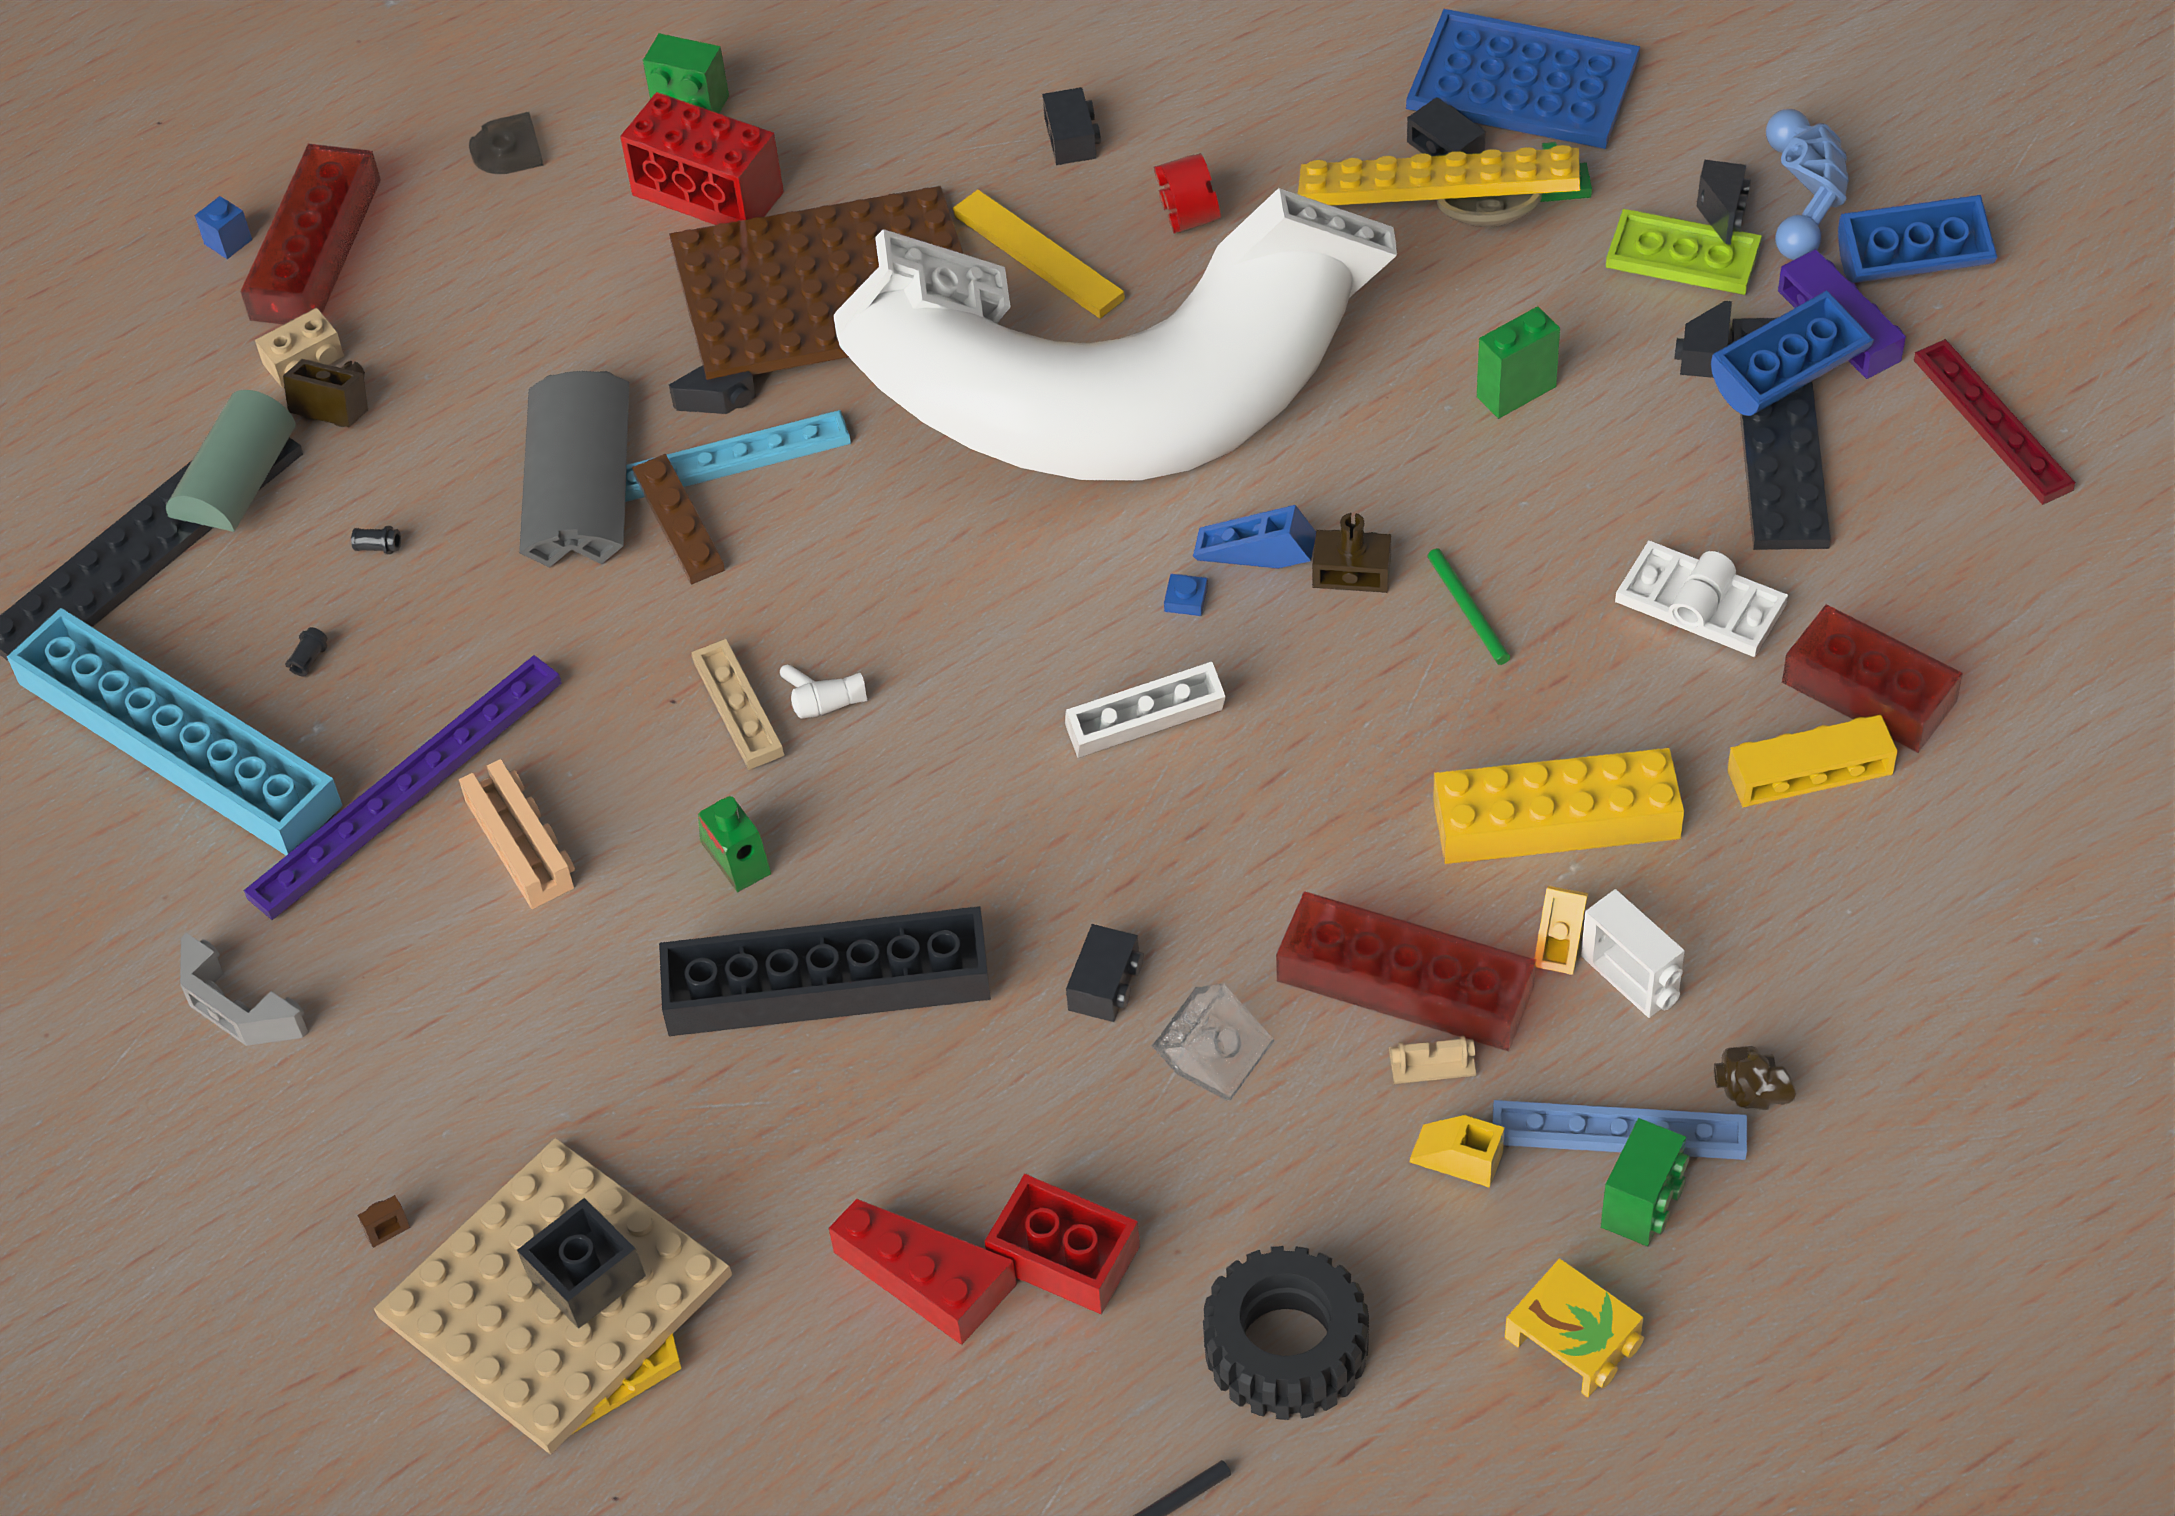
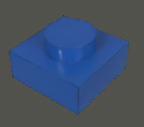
[1164,574,1208,616]

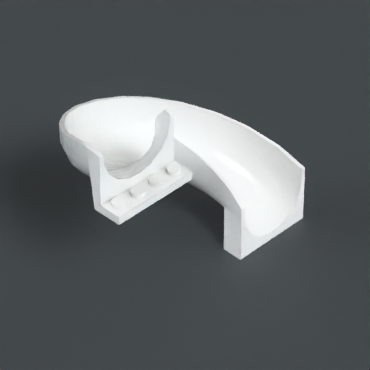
[834,188,1397,480]

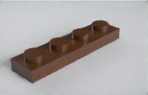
[632,453,725,585]

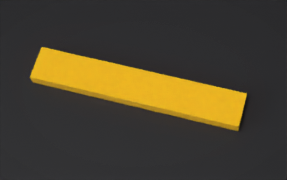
[953,189,1125,319]

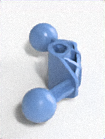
[1766,109,1849,260]

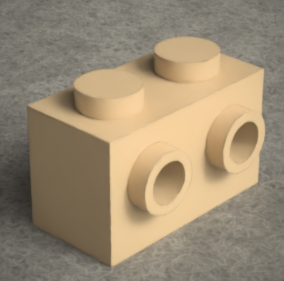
[255,308,344,389]

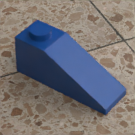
[1193,505,1316,569]

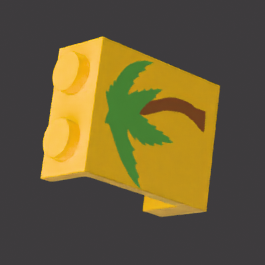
[1505,1258,1644,1398]

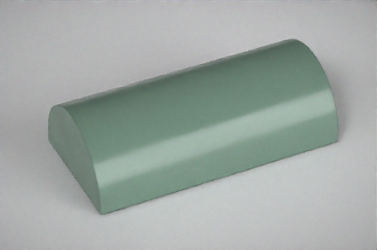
[166,390,296,532]

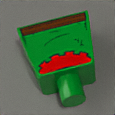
[698,796,771,893]

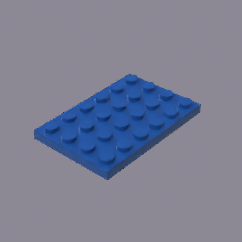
[1406,9,1640,149]

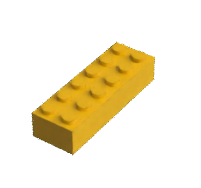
[1433,748,1684,864]

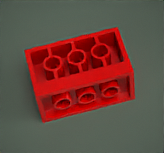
[620,92,784,225]

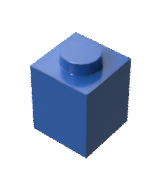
[194,196,252,259]

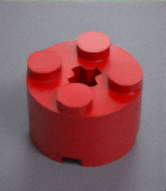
[1153,153,1221,234]

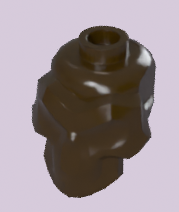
[1714,1046,1796,1110]

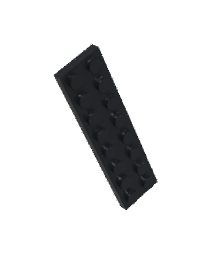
[1731,318,1830,550]

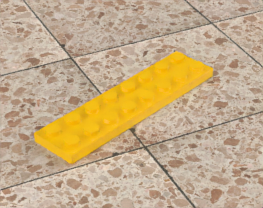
[1298,145,1580,206]

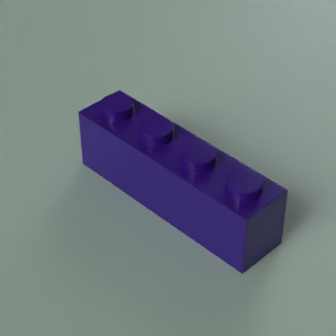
[1778,249,1906,379]

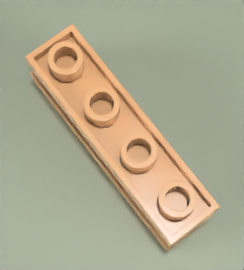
[459,759,575,909]

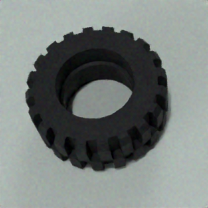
[1203,1246,1369,1420]

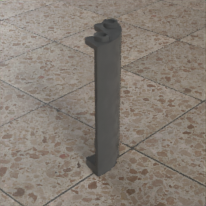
[519,371,629,568]

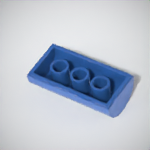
[1838,195,1997,283]
[1711,290,1874,416]

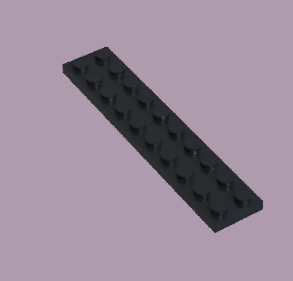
[0,437,303,662]

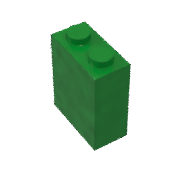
[1476,306,1560,419]

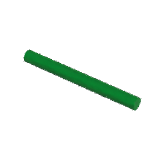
[1427,548,1510,665]

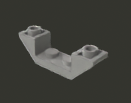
[180,932,308,1046]

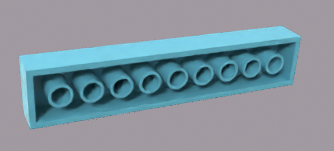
[7,608,343,855]

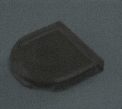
[469,112,544,174]

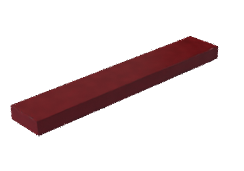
[1914,339,2076,505]

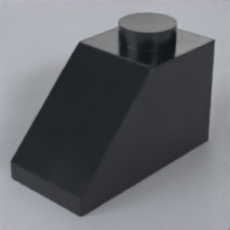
[1674,301,1732,378]
[669,365,756,414]

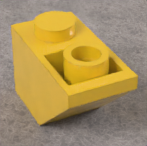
[1410,1115,1505,1188]

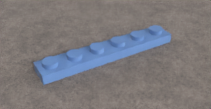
[1492,1100,1747,1160]

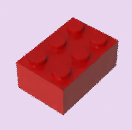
[985,1173,1140,1315]

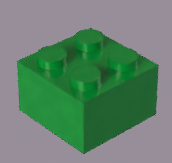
[643,33,729,113]
[1600,1118,1690,1247]

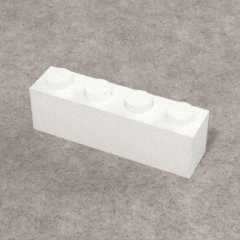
[1065,662,1226,758]

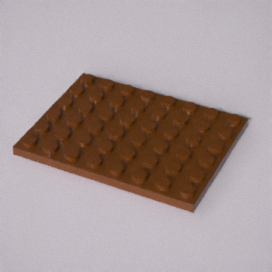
[669,186,964,380]

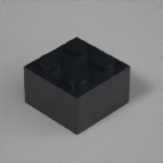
[517,1198,646,1329]

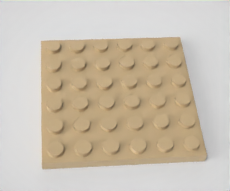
[374,1138,732,1455]

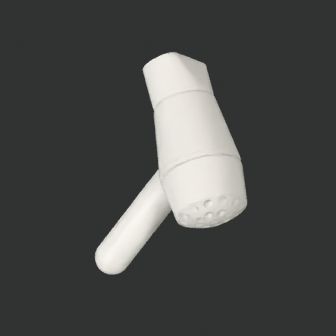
[780,665,867,719]

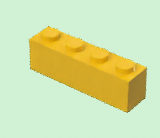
[1727,715,1897,808]

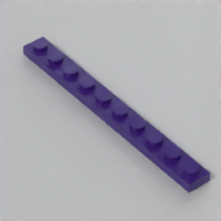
[243,655,562,920]

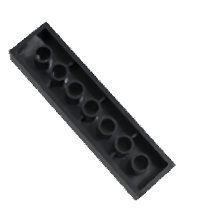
[659,906,991,1036]

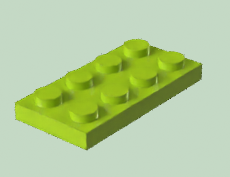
[1605,209,1762,295]

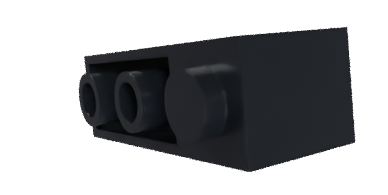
[1696,159,1751,245]

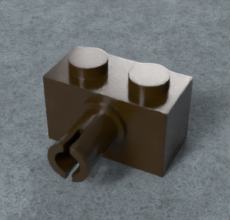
[283,359,368,427]
[1312,513,1391,593]

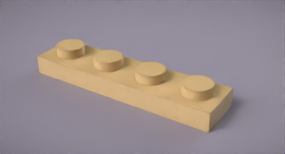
[691,639,784,770]

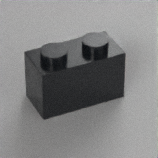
[1042,87,1101,165]
[1407,97,1486,156]
[1066,924,1144,1022]

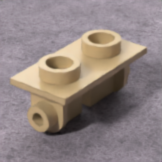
[1389,1036,1476,1084]

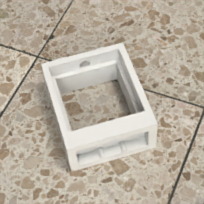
[1581,889,1685,1018]

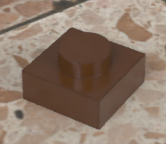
[357,1195,410,1248]

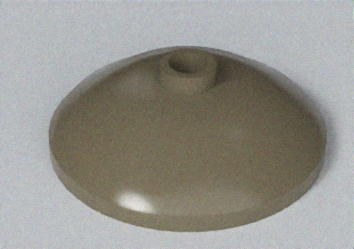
[1436,193,1542,228]

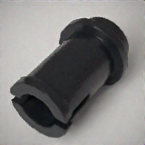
[351,526,401,555]
[285,627,328,677]

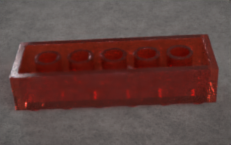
[240,144,381,325]
[1276,891,1536,1052]

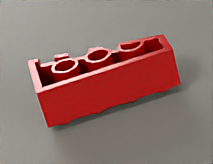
[829,1198,1017,1345]

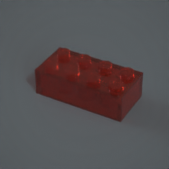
[1782,604,1963,753]

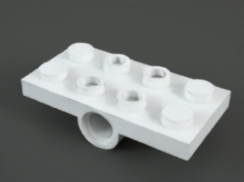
[1615,541,1788,657]

